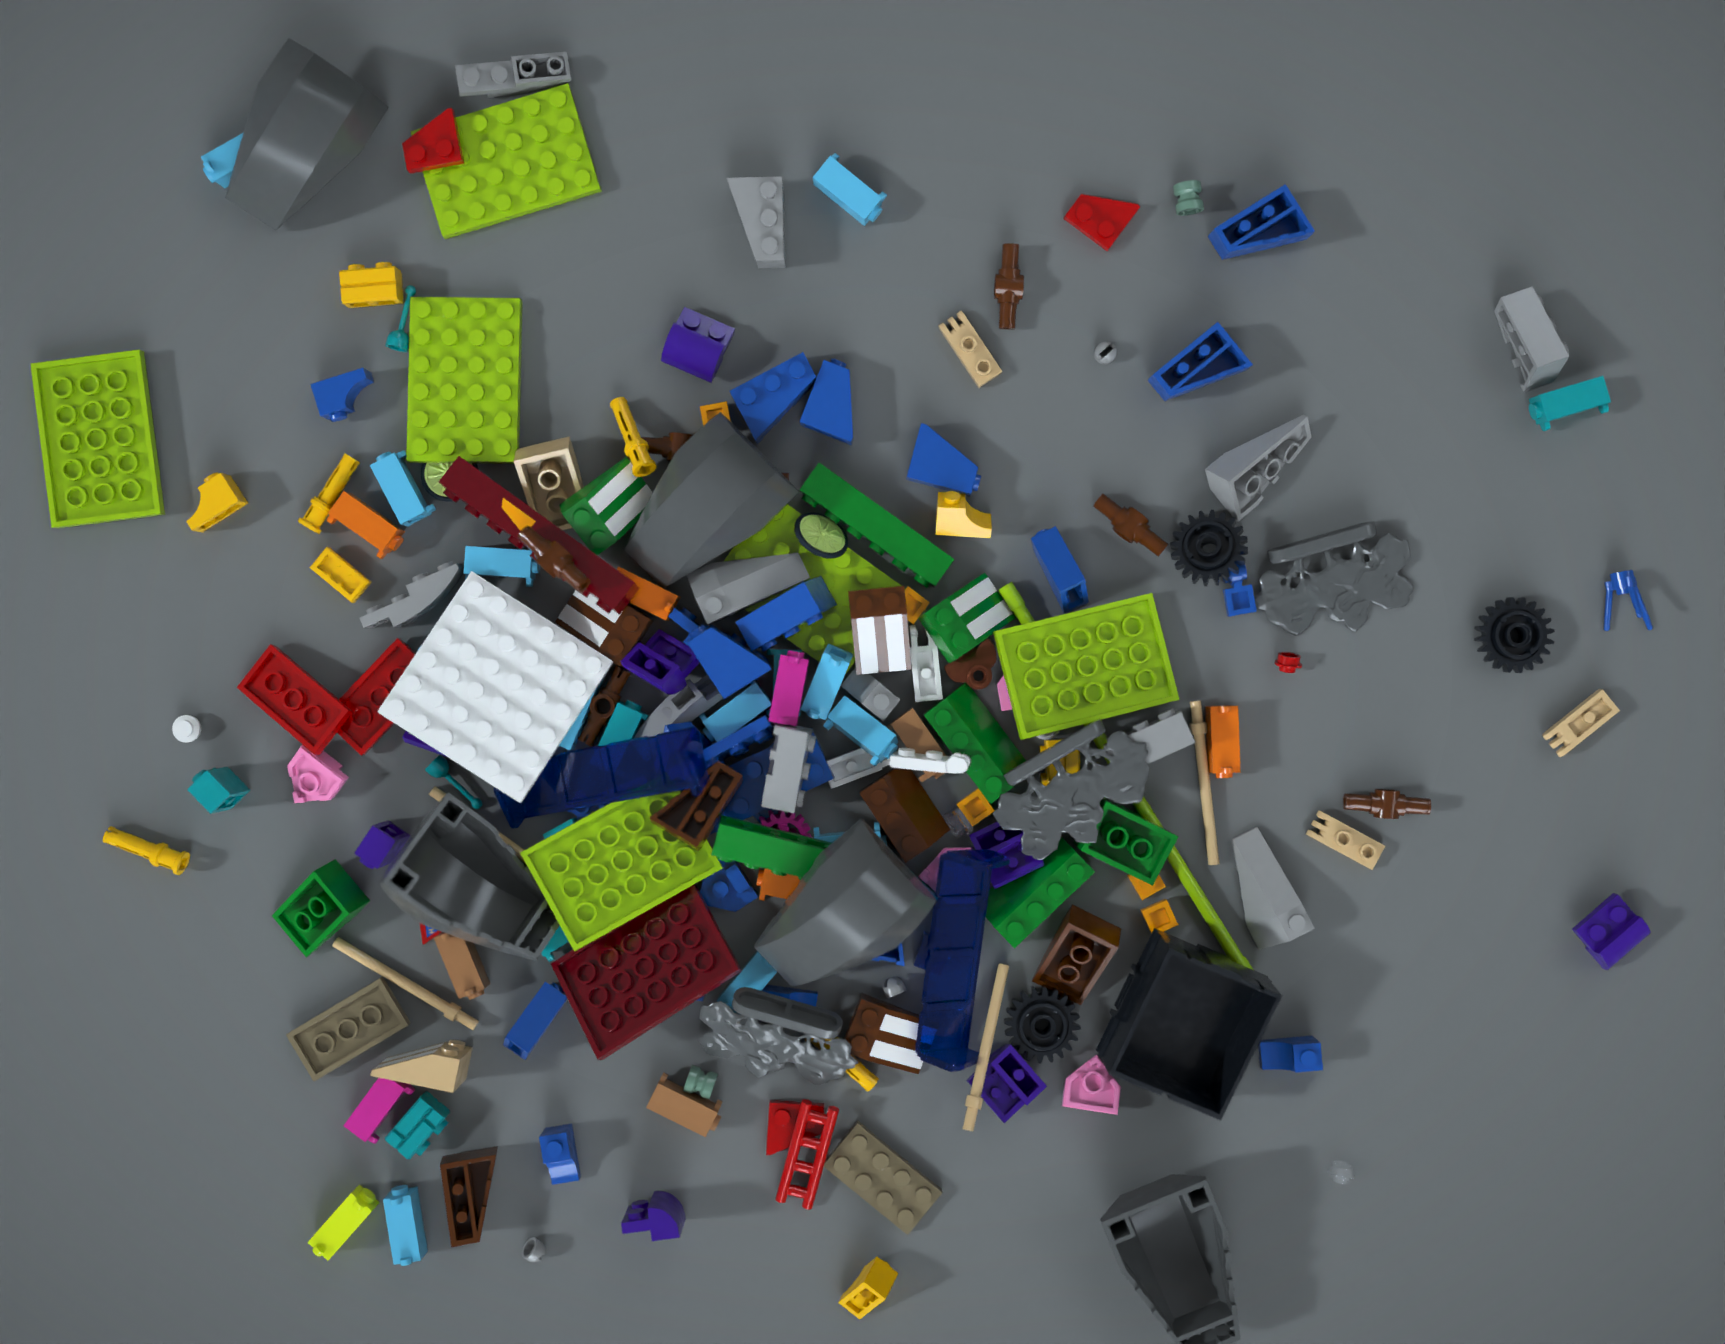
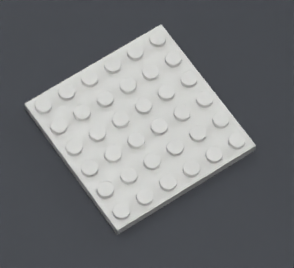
[377,571,613,803]

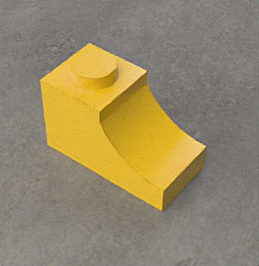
[186,472,248,533]
[935,491,992,538]
[838,1256,898,1319]

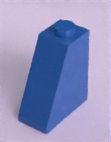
[799,359,853,445]
[906,423,981,497]
[1031,526,1089,614]
[687,624,771,699]
[503,982,567,1060]

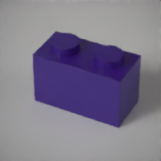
[354,820,411,869]

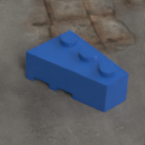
[1208,184,1315,260]
[1148,322,1253,401]
[730,352,816,444]

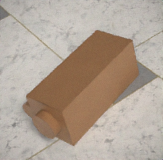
[886,708,946,782]
[434,932,491,1000]
[646,1072,723,1137]

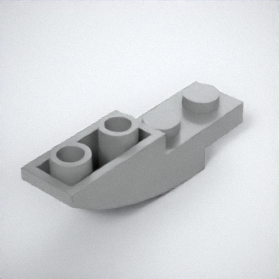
[455,52,571,98]
[360,561,464,629]
[632,674,723,762]

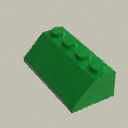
[923,682,1026,804]
[974,837,1095,949]

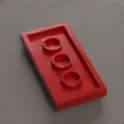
[337,638,416,756]
[237,644,353,755]

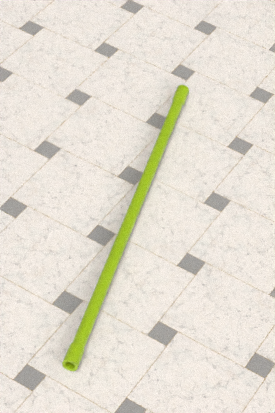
[998,582,1253,970]

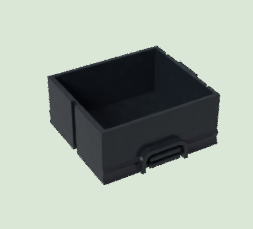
[1096,928,1282,1120]

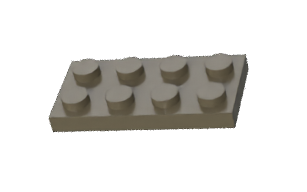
[286,976,411,1081]
[824,1120,942,1235]

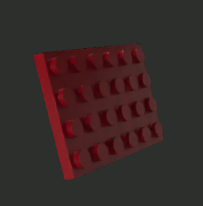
[551,884,742,1061]

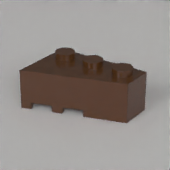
[649,761,743,851]
[440,1146,498,1247]

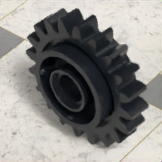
[1170,510,1248,587]
[1474,597,1555,673]
[1004,985,1081,1064]

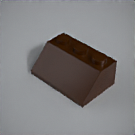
[860,768,951,863]

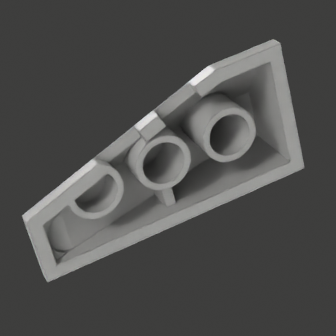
[1205,415,1312,521]
[687,553,810,625]
[1232,826,1315,949]

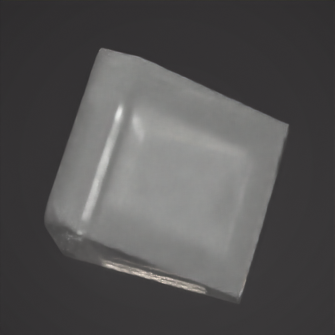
[942,806,974,838]

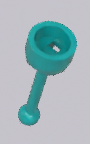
[385,285,416,352]
[425,755,483,809]

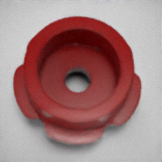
[1274,652,1302,673]

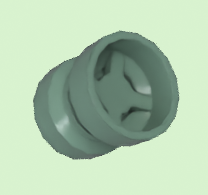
[1173,180,1204,216]
[683,1065,718,1100]

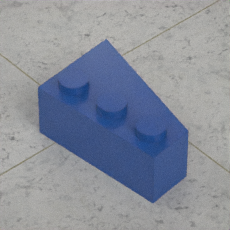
[736,576,837,652]

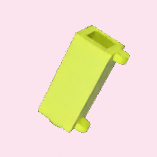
[307,1185,380,1260]

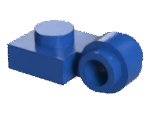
[1222,564,1257,617]

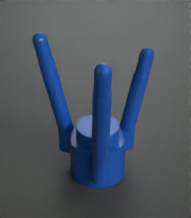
[1604,570,1653,631]

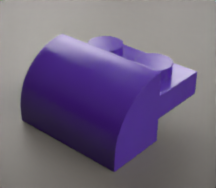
[661,307,735,383]
[620,629,700,695]
[969,822,1045,889]
[1572,893,1651,970]
[966,1044,1047,1123]
[621,1191,686,1241]

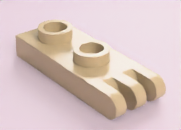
[938,311,1002,388]
[1542,689,1620,757]
[1306,810,1385,870]

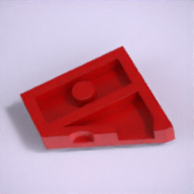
[402,108,464,174]
[1063,194,1140,251]
[766,1100,825,1155]

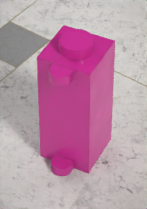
[769,650,809,726]
[343,1078,415,1144]

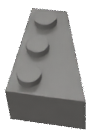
[727,176,786,268]
[1494,287,1569,393]
[1103,708,1196,764]
[761,724,816,813]

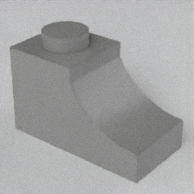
[841,667,900,721]

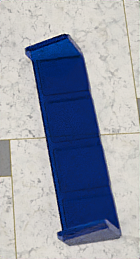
[494,727,709,829]
[915,849,1010,1072]

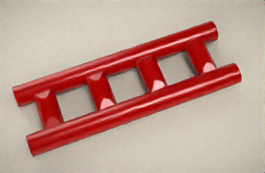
[775,1099,839,1210]

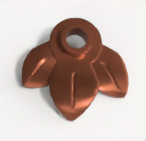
[944,639,997,689]

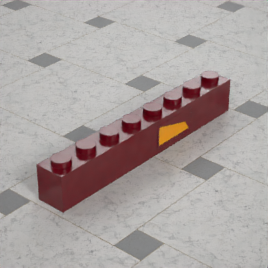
[439,456,640,615]

